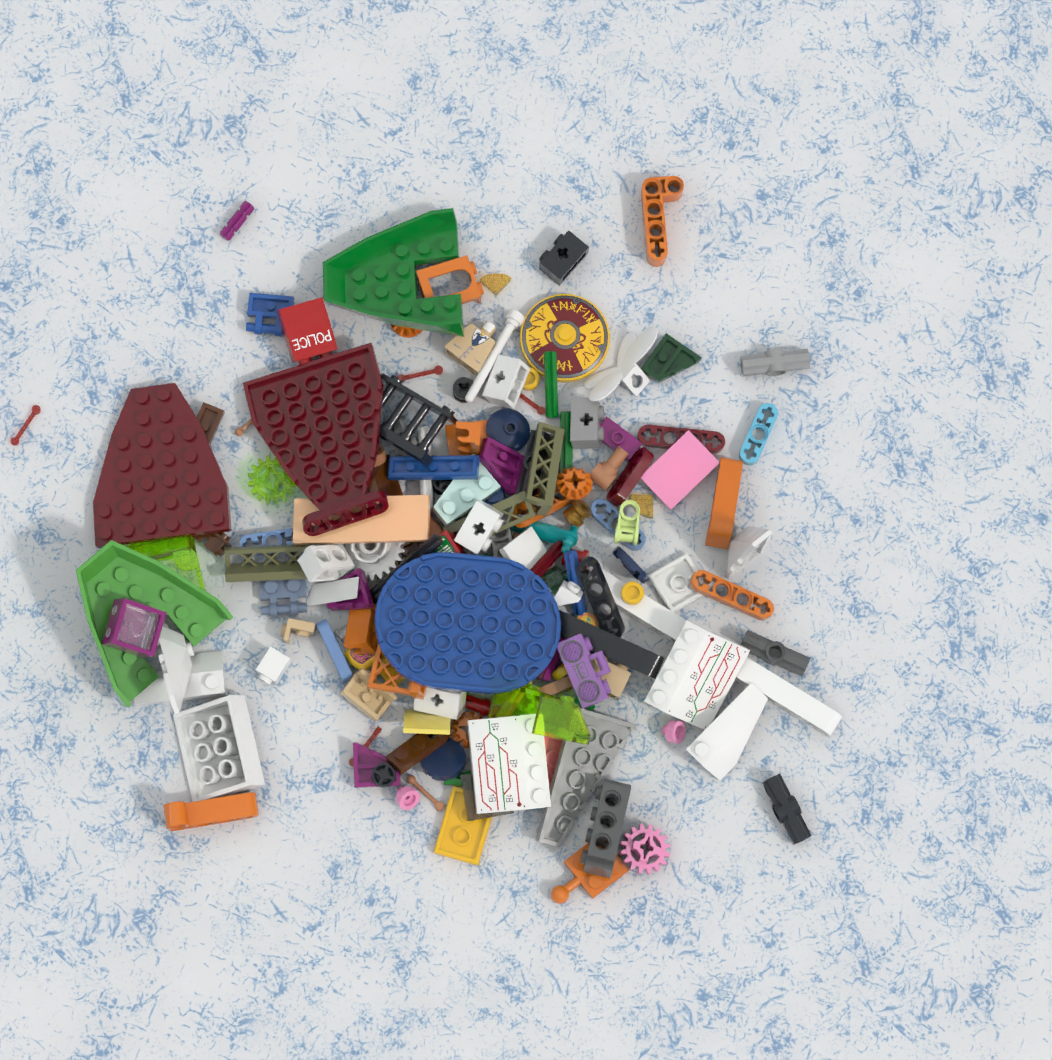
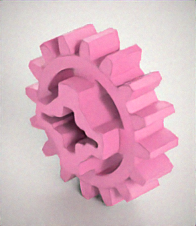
[619,824,670,875]

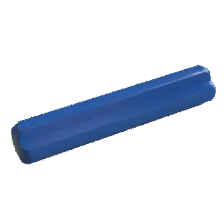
[564,550,587,616]

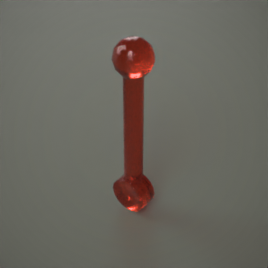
[398,365,443,382]
[519,393,546,415]
[10,405,41,446]
[349,726,382,767]

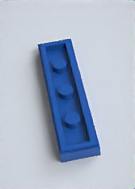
[388,455,480,480]

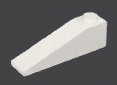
[725,526,772,579]
[152,624,195,714]
[134,651,227,706]
[686,683,768,780]

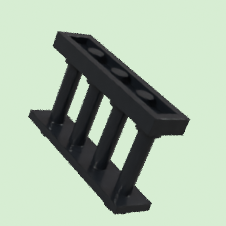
[379,373,458,466]

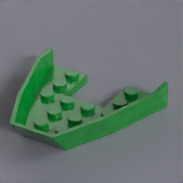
[322,208,464,337]

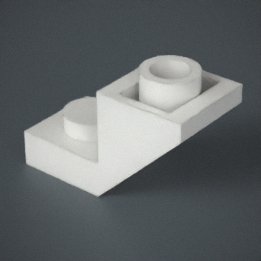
[549,580,583,606]

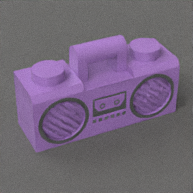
[557,634,611,709]

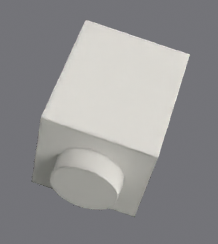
[256,646,291,685]

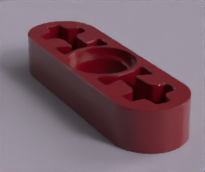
[607,447,654,507]

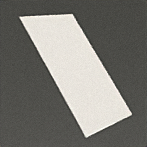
[306,577,359,607]

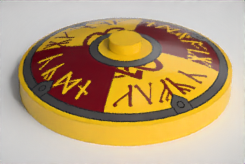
[520,294,610,383]

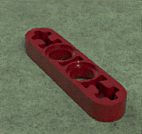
[637,425,725,454]
[302,491,389,536]

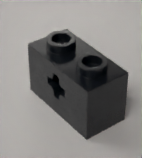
[539,230,589,286]

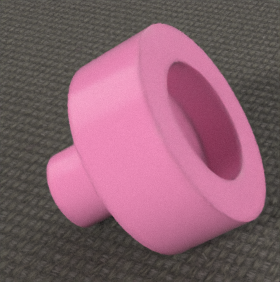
[661,720,686,744]
[395,786,420,810]

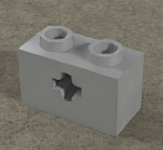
[570,398,605,449]

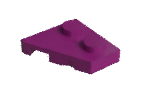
[479,437,525,496]
[326,568,375,611]
[353,742,401,788]

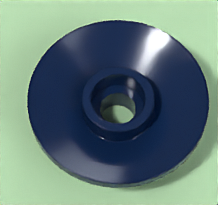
[486,409,530,451]

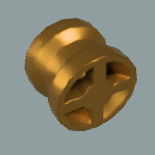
[563,499,592,527]

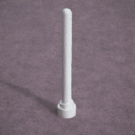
[465,309,525,403]

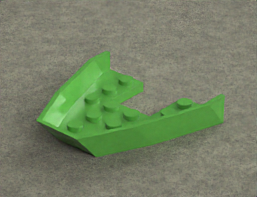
[76,540,233,708]

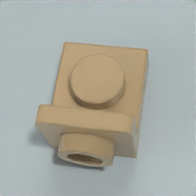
[281,618,316,644]

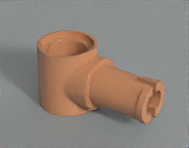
[590,446,629,492]

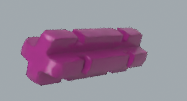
[220,201,254,241]

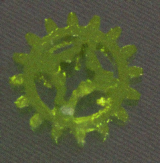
[247,455,297,505]

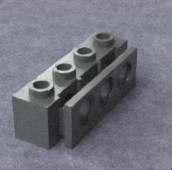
[580,779,631,879]

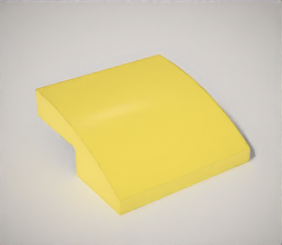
[403,709,451,735]

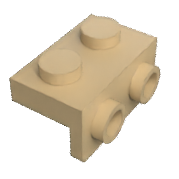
[340,668,397,722]

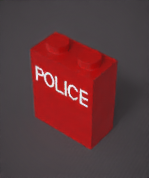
[277,297,338,365]

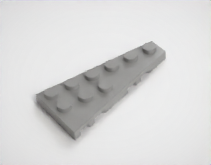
[535,706,637,847]

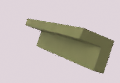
[524,422,565,516]
[442,490,537,548]
[224,544,317,582]

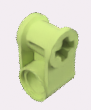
[614,500,640,546]

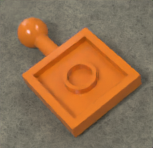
[551,843,629,904]

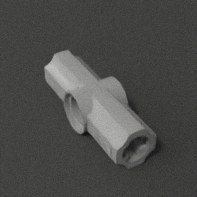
[740,349,810,376]

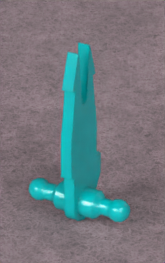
[510,520,579,554]

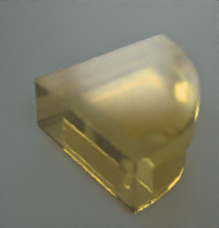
[480,273,512,296]
[630,494,653,519]

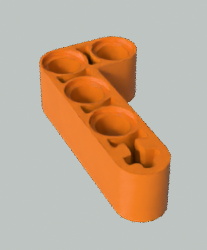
[641,176,684,267]
[705,457,743,550]
[163,792,259,831]

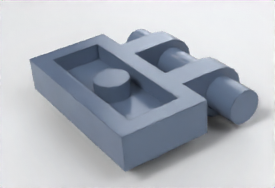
[259,579,307,617]

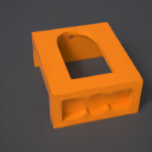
[416,255,484,304]

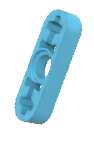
[739,403,778,465]

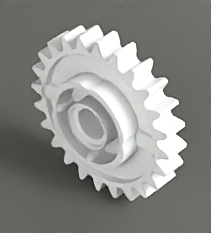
[343,542,409,581]

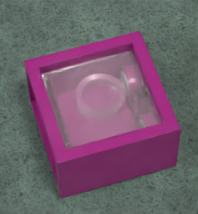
[102,598,166,658]

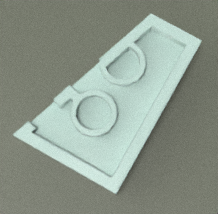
[433,453,501,527]

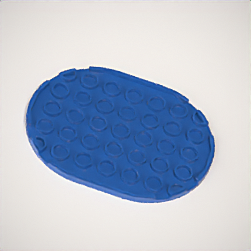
[375,552,561,694]

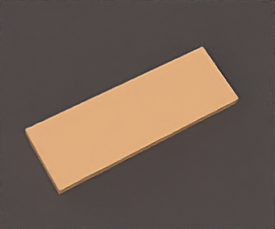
[293,495,430,545]

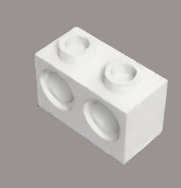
[297,544,355,582]

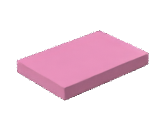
[640,430,720,510]

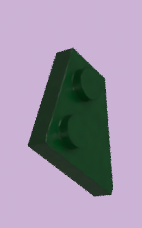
[641,333,702,383]

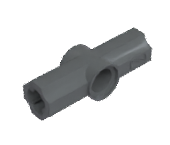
[741,630,810,677]

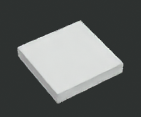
[499,526,556,573]
[648,553,710,613]

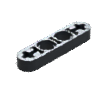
[577,556,625,638]

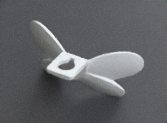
[584,326,658,401]

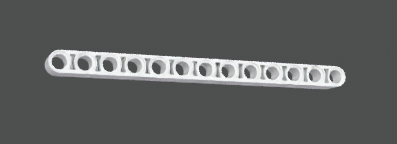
[583,565,842,737]

